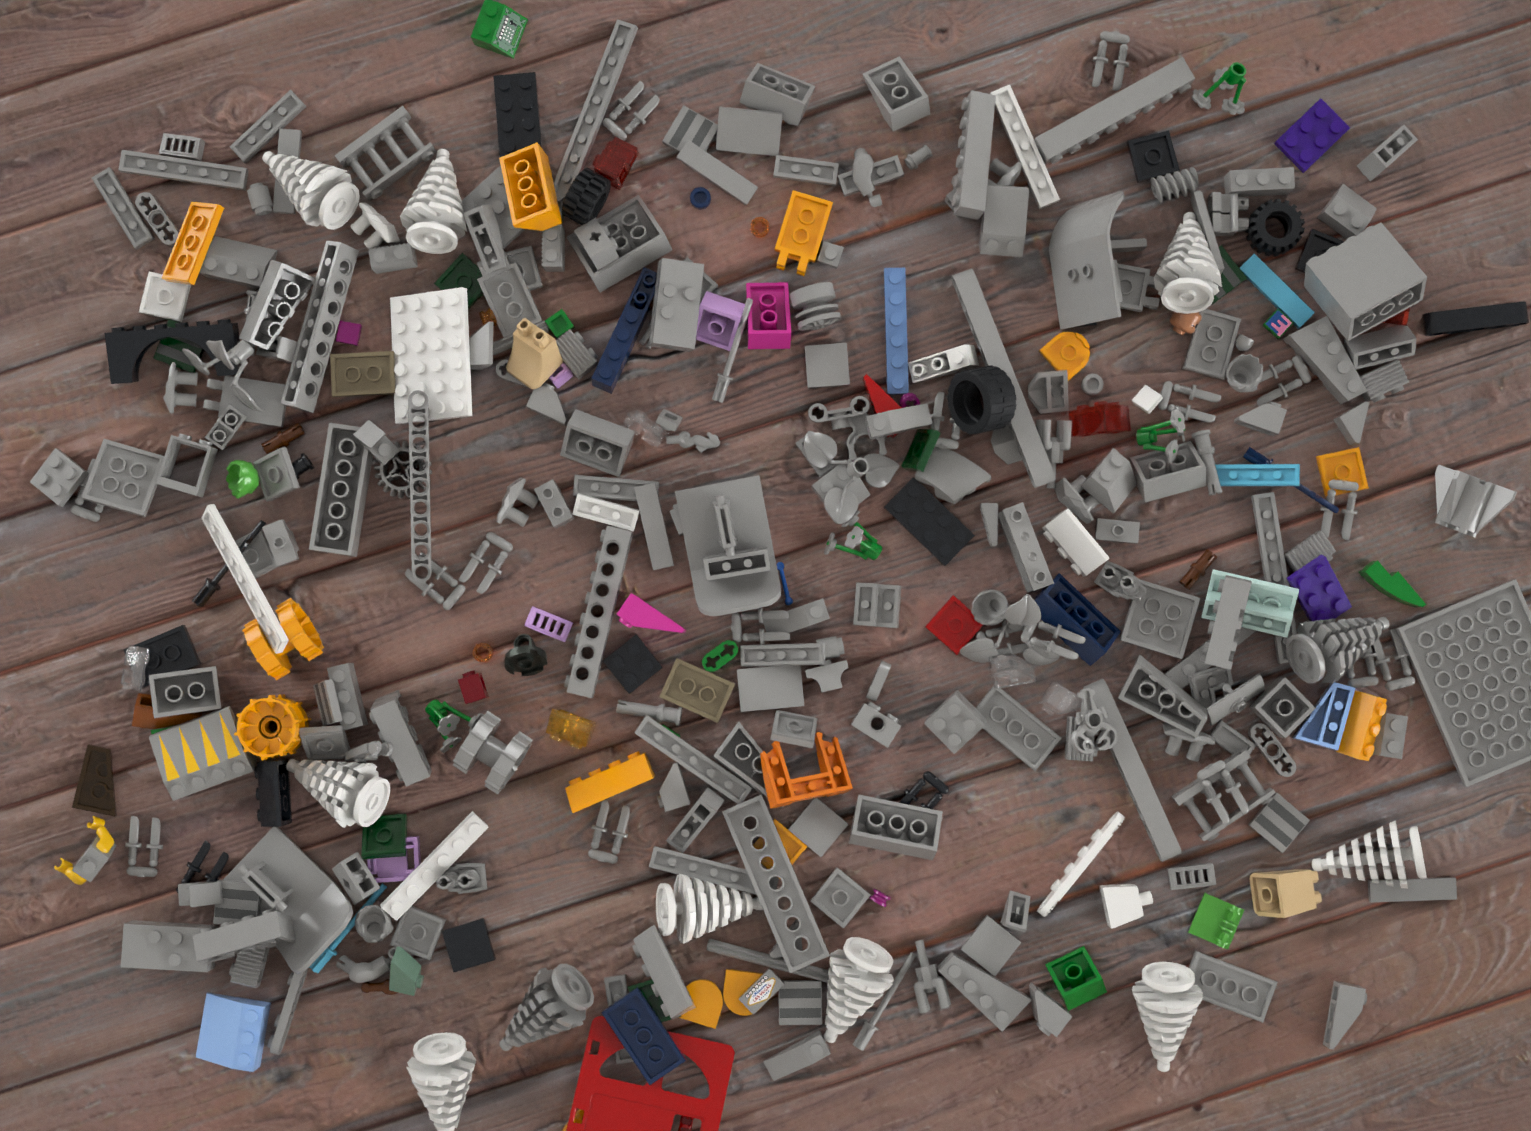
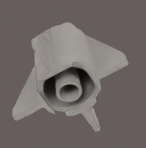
[1435,465,1517,538]

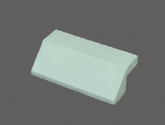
[1201,569,1299,638]

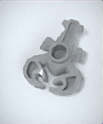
[1070,688,1117,754]

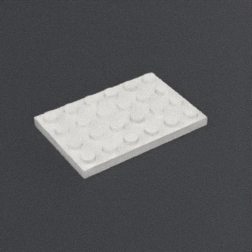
[390,287,472,424]

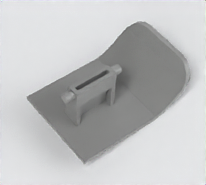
[1049,191,1124,330]
[675,475,781,616]
[223,827,353,974]

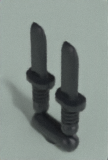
[899,771,949,809]
[176,840,229,893]

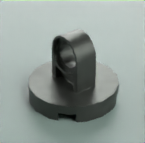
[504,634,548,676]

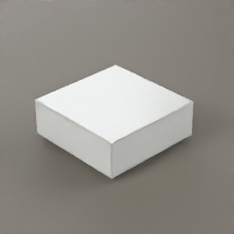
[1132,385,1163,414]

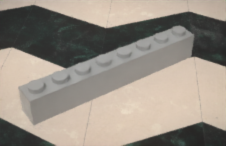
[1034,57,1195,165]

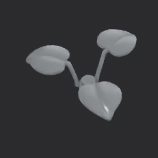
[182,340,265,412]
[803,431,900,524]
[960,594,1060,665]

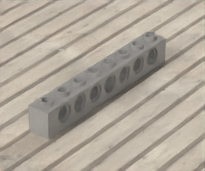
[280,240,359,413]
[564,526,633,698]

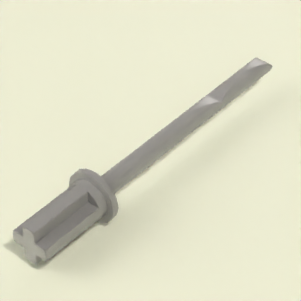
[712,298,753,403]
[852,952,916,1051]

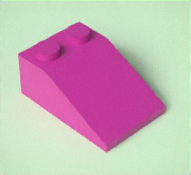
[746,282,791,349]
[617,593,686,633]

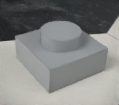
[817,241,844,269]
[656,409,683,432]

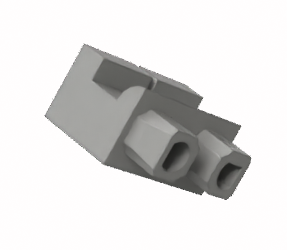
[1208,192,1249,236]

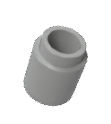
[247,183,273,216]
[816,636,845,660]

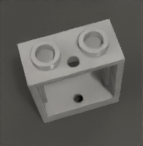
[156,433,218,498]

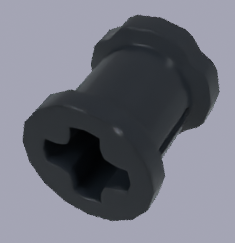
[292,453,315,480]

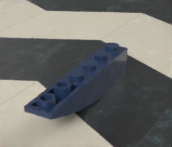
[592,267,657,394]

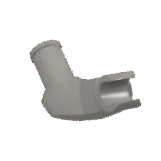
[852,148,882,207]
[336,947,397,983]

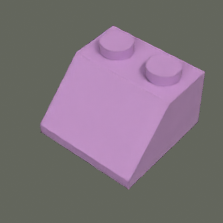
[696,291,745,351]

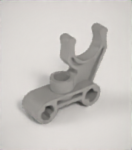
[808,396,887,460]

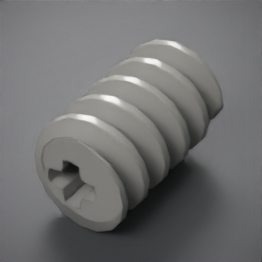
[1150,167,1199,203]

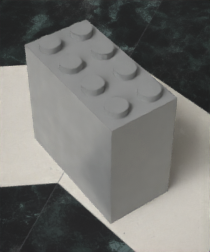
[1304,222,1427,341]

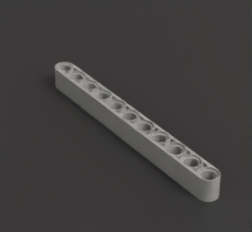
[951,268,1055,488]

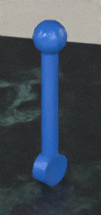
[776,562,793,605]

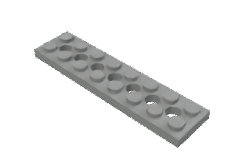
[722,794,830,973]

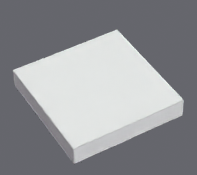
[139,271,191,323]

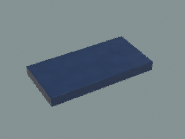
[601,987,686,1085]

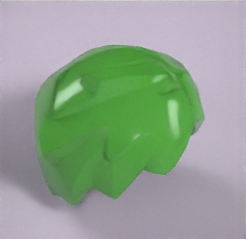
[226,460,259,499]

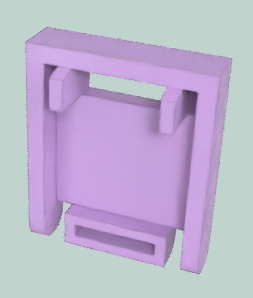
[367,836,421,883]

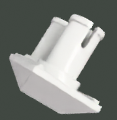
[351,202,400,250]

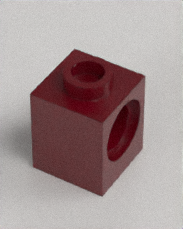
[458,670,489,704]

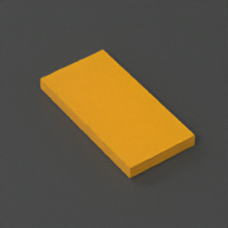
[162,202,224,285]

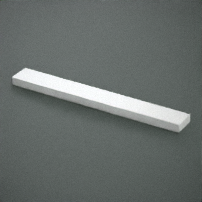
[202,504,289,654]

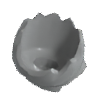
[1226,354,1263,393]
[971,589,1009,626]
[355,905,394,943]

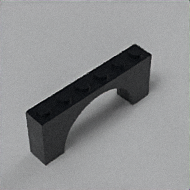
[104,319,244,384]

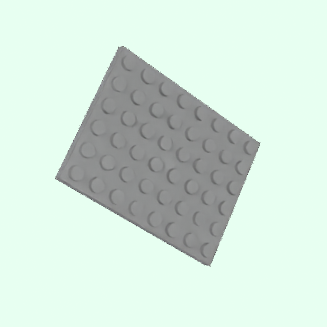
[1396,579,1531,787]

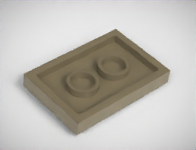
[330,351,396,397]
[659,658,735,723]

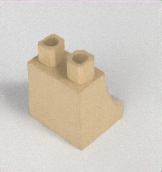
[506,318,563,389]
[1249,869,1322,918]

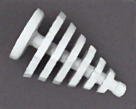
[400,149,467,254]
[262,151,360,230]
[1154,212,1222,314]
[286,759,390,828]
[1311,821,1427,889]
[656,873,763,944]
[824,937,894,1043]
[1132,962,1203,1072]
[406,1032,476,1131]

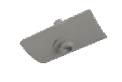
[1206,674,1265,726]

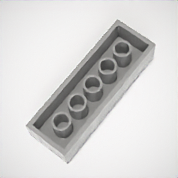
[309,423,373,557]

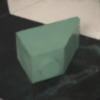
[389,946,424,996]

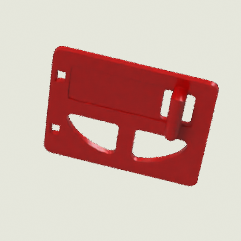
[566,1016,735,1131]

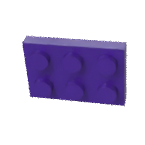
[1274,98,1350,173]
[1286,554,1352,621]

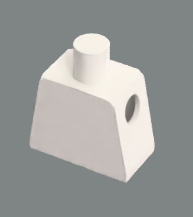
[1099,884,1153,929]

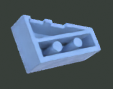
[1293,682,1356,751]

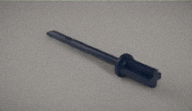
[1243,447,1339,513]

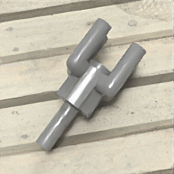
[1036,420,1072,488]
[913,940,951,1014]

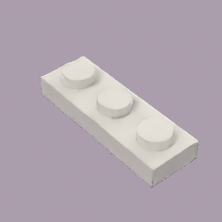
[572,493,640,531]

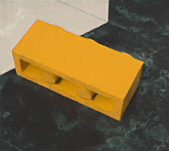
[1336,690,1387,761]

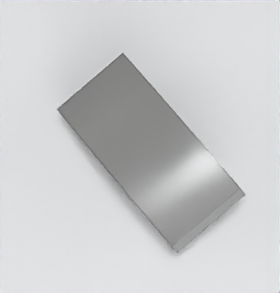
[205,404,247,450]

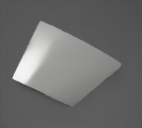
[915,446,992,504]

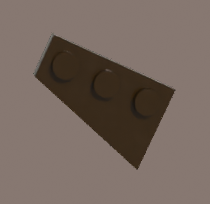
[72,744,117,817]

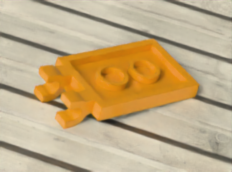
[774,190,833,277]

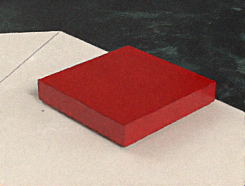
[925,595,983,655]

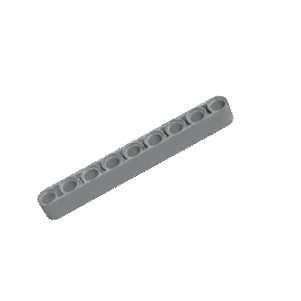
[408,390,432,582]
[1083,678,1182,862]

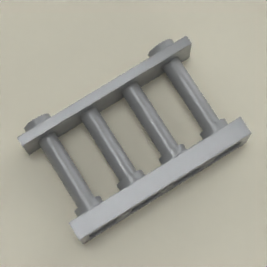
[335,106,436,201]
[998,502,1054,593]
[1171,748,1276,841]

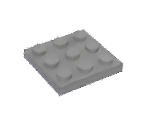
[461,165,525,250]
[81,439,164,518]
[1119,580,1200,659]

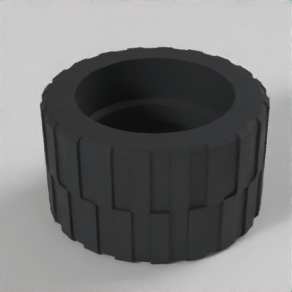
[947,365,1017,434]

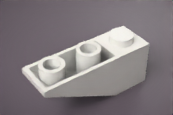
[908,344,979,383]

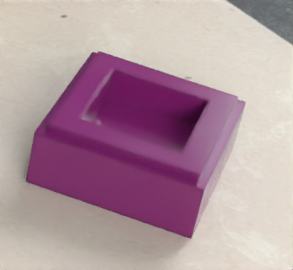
[336,321,362,346]

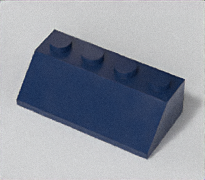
[1034,573,1121,666]

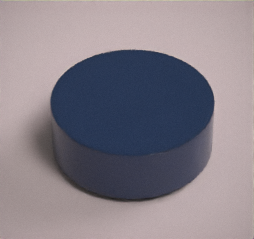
[690,187,711,210]

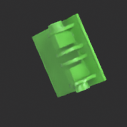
[1188,893,1244,949]

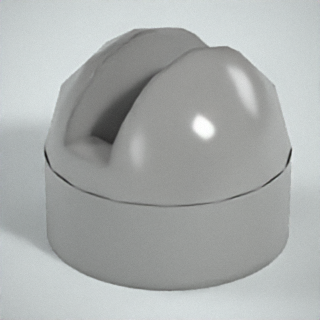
[1235,334,1254,351]

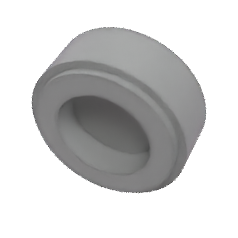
[1081,374,1104,396]

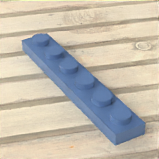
[884,267,909,395]

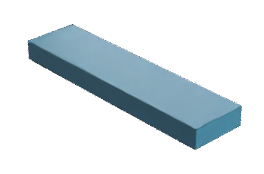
[1240,254,1315,328]
[1215,464,1300,486]

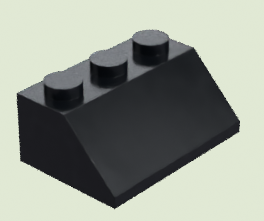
[254,759,292,827]

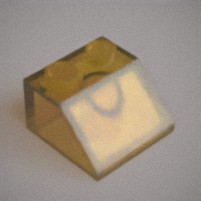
[546,708,597,750]

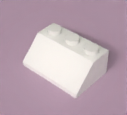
[1042,509,1110,577]

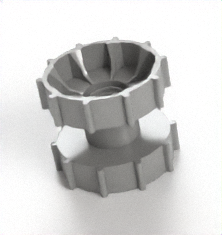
[453,711,533,794]

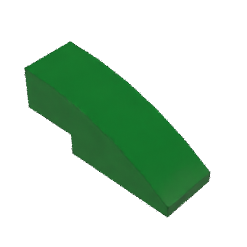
[1358,560,1426,608]

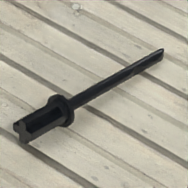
[192,520,266,607]

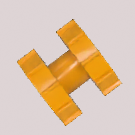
[242,598,324,681]
[234,694,312,760]

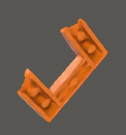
[760,732,853,809]

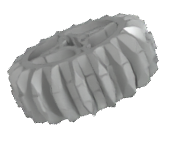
[374,441,432,499]

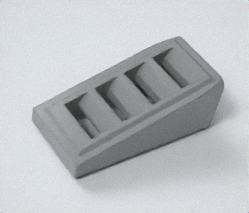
[159,133,205,161]
[979,503,998,547]
[1167,862,1216,890]

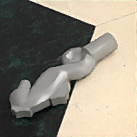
[666,431,720,452]

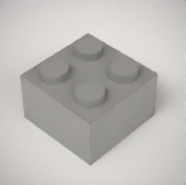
[1249,677,1316,738]
[924,690,987,754]

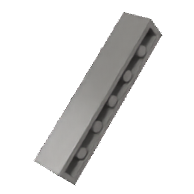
[952,90,996,220]

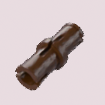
[261,422,306,455]
[1179,549,1217,590]

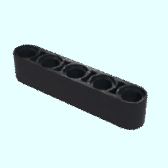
[1422,301,1529,336]

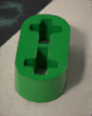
[702,640,738,672]

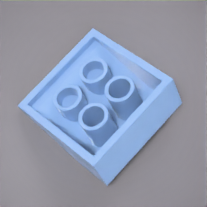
[196,992,271,1072]

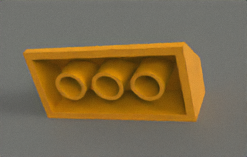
[499,143,562,231]
[565,751,655,813]

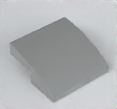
[853,582,901,628]

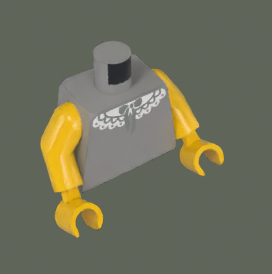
[54,816,117,885]

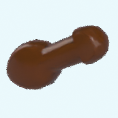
[361,979,399,995]

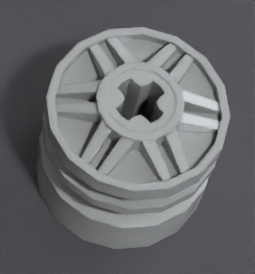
[790,282,841,331]

